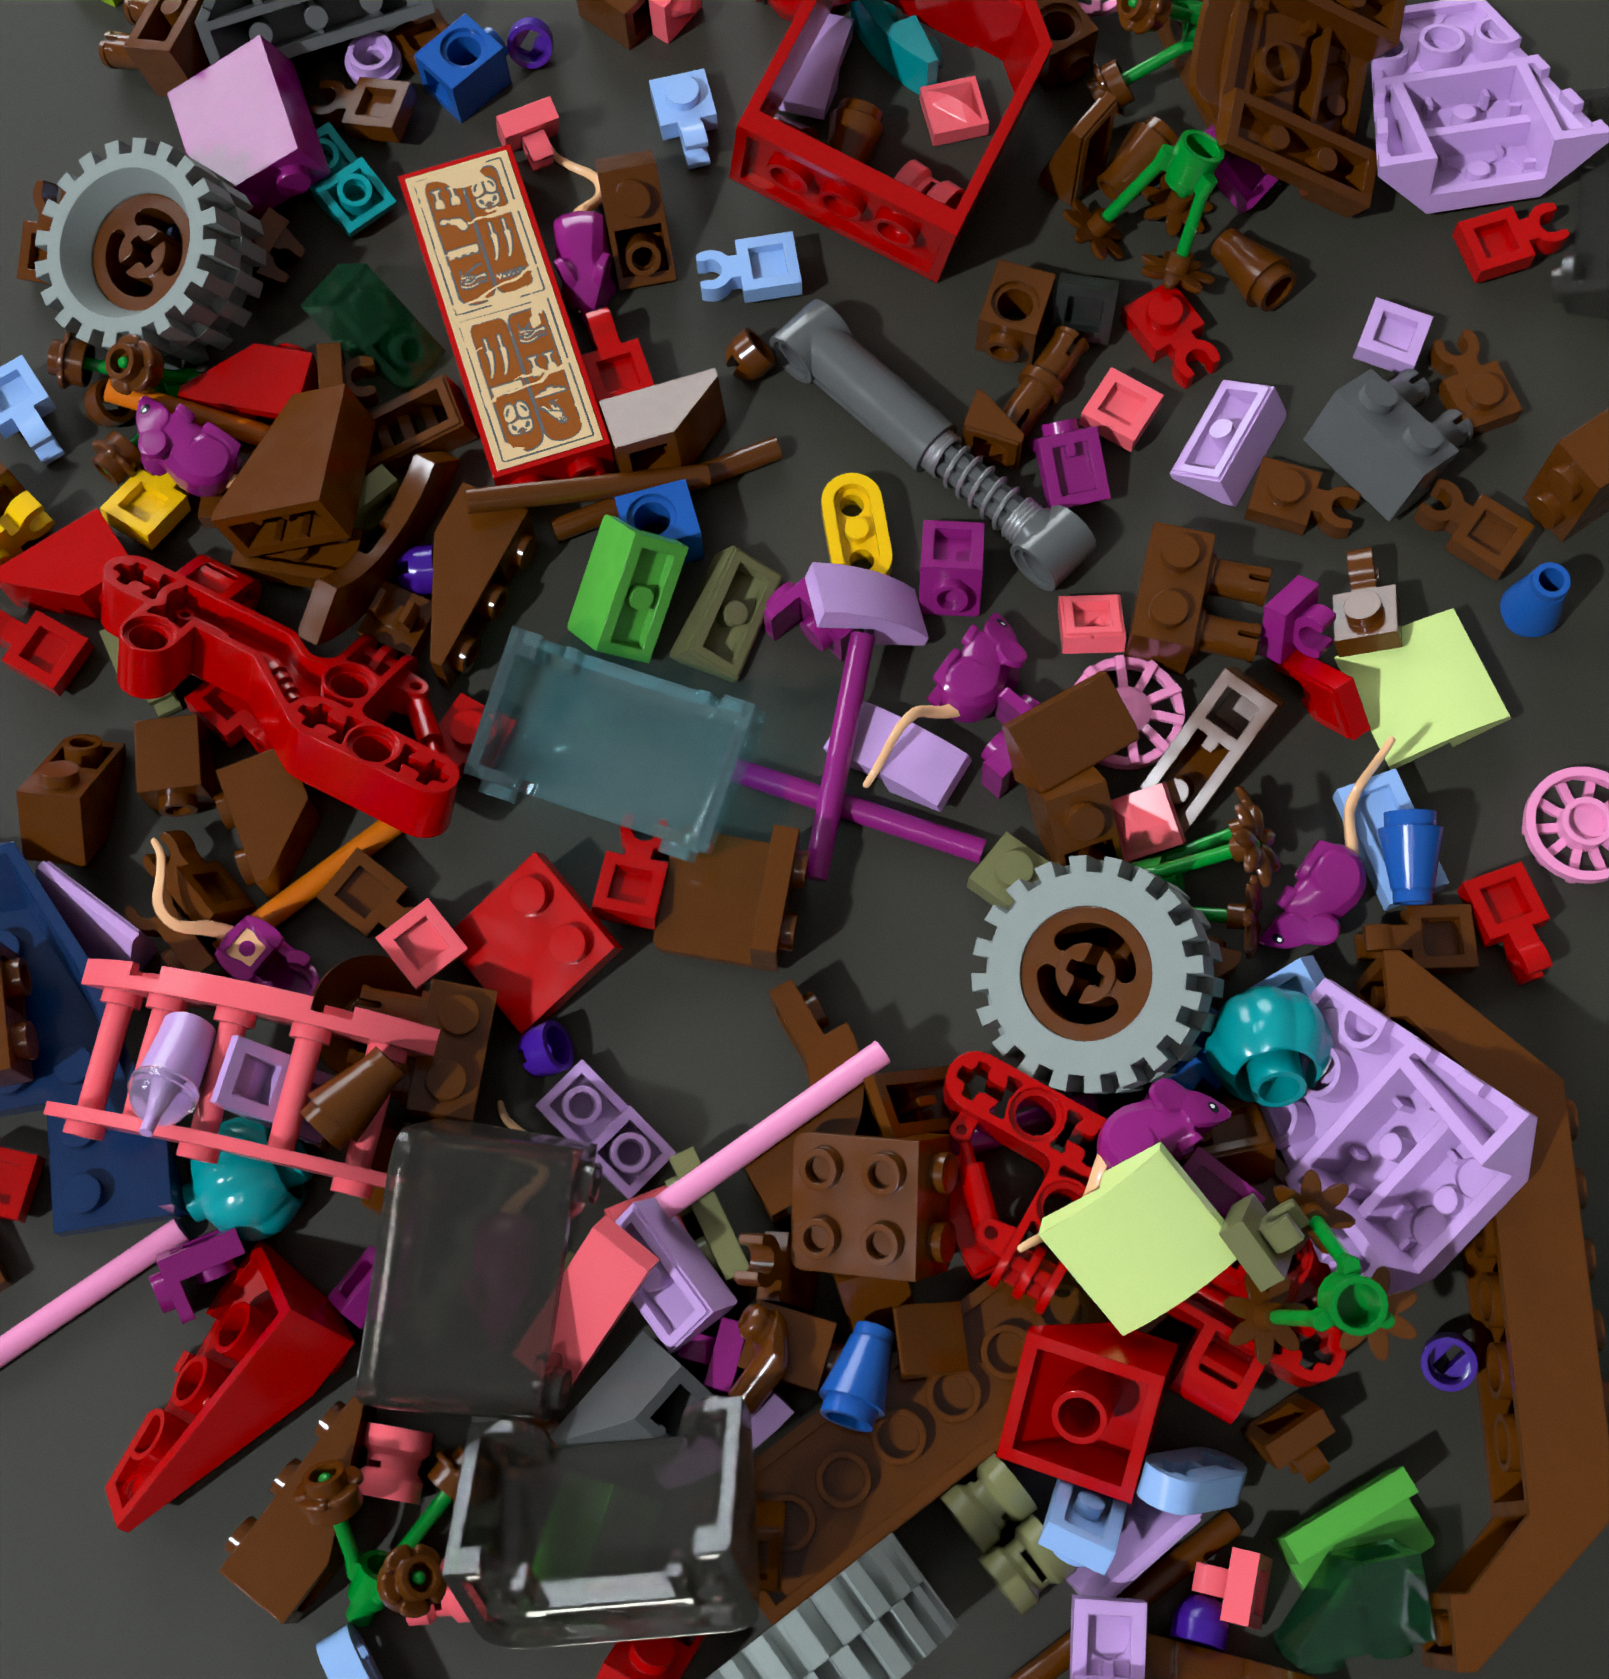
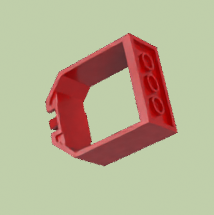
[729,0,1053,283]

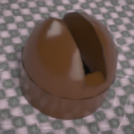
[725,327,777,381]
[83,376,136,428]

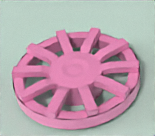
[1074,655,1185,770]
[1522,767,1609,884]

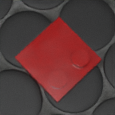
[453,852,623,1035]

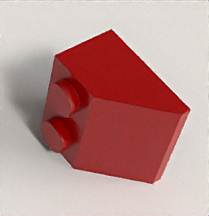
[996,1322,1179,1504]

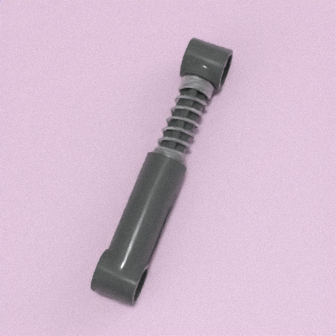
[769,299,1097,592]

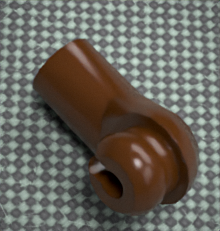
[728,1303,789,1415]

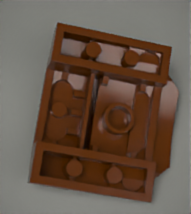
[1189,0,1406,218]

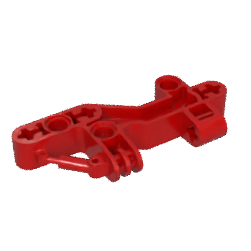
[101,554,460,838]
[943,1051,1347,1425]

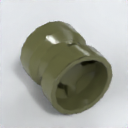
[940,1453,1038,1554]
[977,1514,1077,1617]

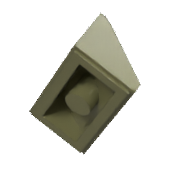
[669,545,783,683]

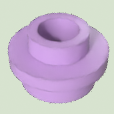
[345,32,403,84]

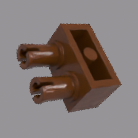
[98,0,211,97]
[1124,521,1272,675]
[344,979,498,1132]

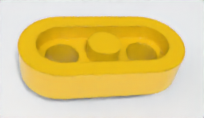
[821,473,893,576]

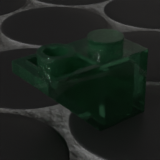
[300,263,446,393]
[1274,1538,1436,1674]

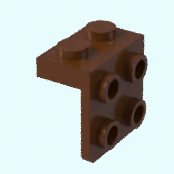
[653,824,810,973]
[790,1131,958,1282]

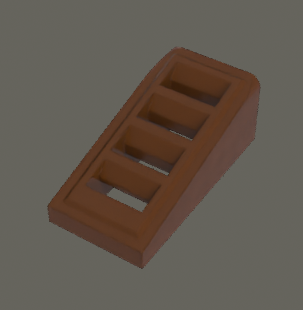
[1038,91,1117,206]
[365,374,480,475]

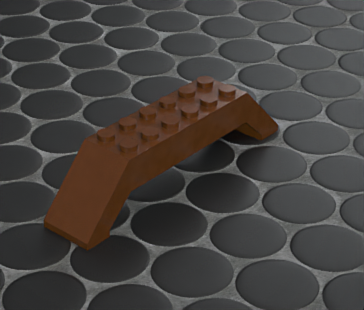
[1355,950,1609,1673]

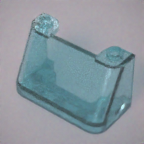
[463,626,767,863]

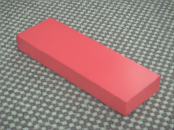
[512,1215,660,1397]

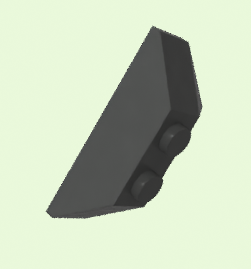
[195,0,436,65]

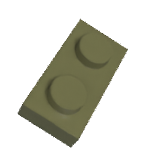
[664,1146,749,1288]

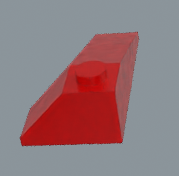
[105,1241,355,1533]

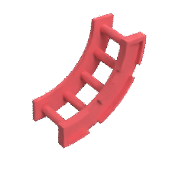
[43,959,440,1199]

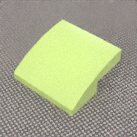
[1334,608,1511,770]
[1038,1142,1237,1336]

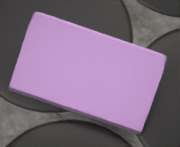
[1169,380,1287,507]
[36,861,158,972]
[615,1197,737,1354]
[1066,1495,1202,1597]

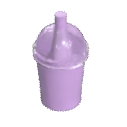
[127,1012,217,1137]

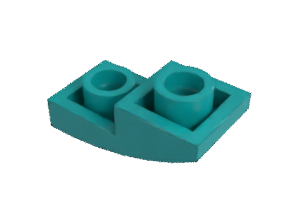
[850,0,943,95]
[307,122,397,238]

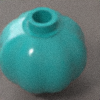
[1205,986,1335,1107]
[182,1117,313,1242]

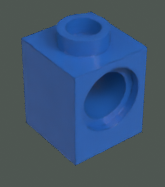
[414,13,511,124]
[614,479,705,564]

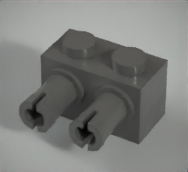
[1303,368,1473,522]

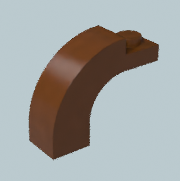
[742,979,864,1225]

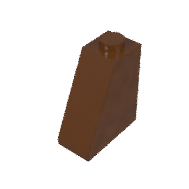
[211,383,376,558]

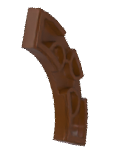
[298,451,461,645]

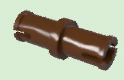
[1002,326,1089,443]

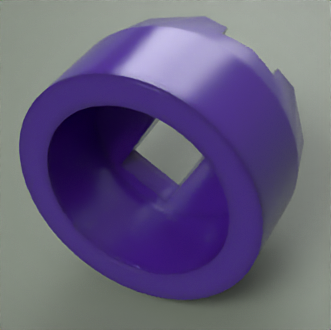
[507,16,554,69]
[396,544,434,595]
[517,1020,574,1077]
[1421,1332,1478,1392]
[1169,1594,1229,1651]

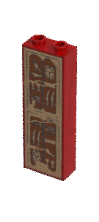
[398,144,616,486]

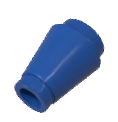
[1500,562,1571,637]
[1377,809,1444,905]
[818,1321,895,1432]

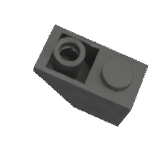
[549,1331,721,1478]

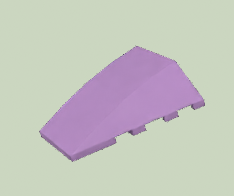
[1371,0,1609,214]
[1258,978,1538,1295]

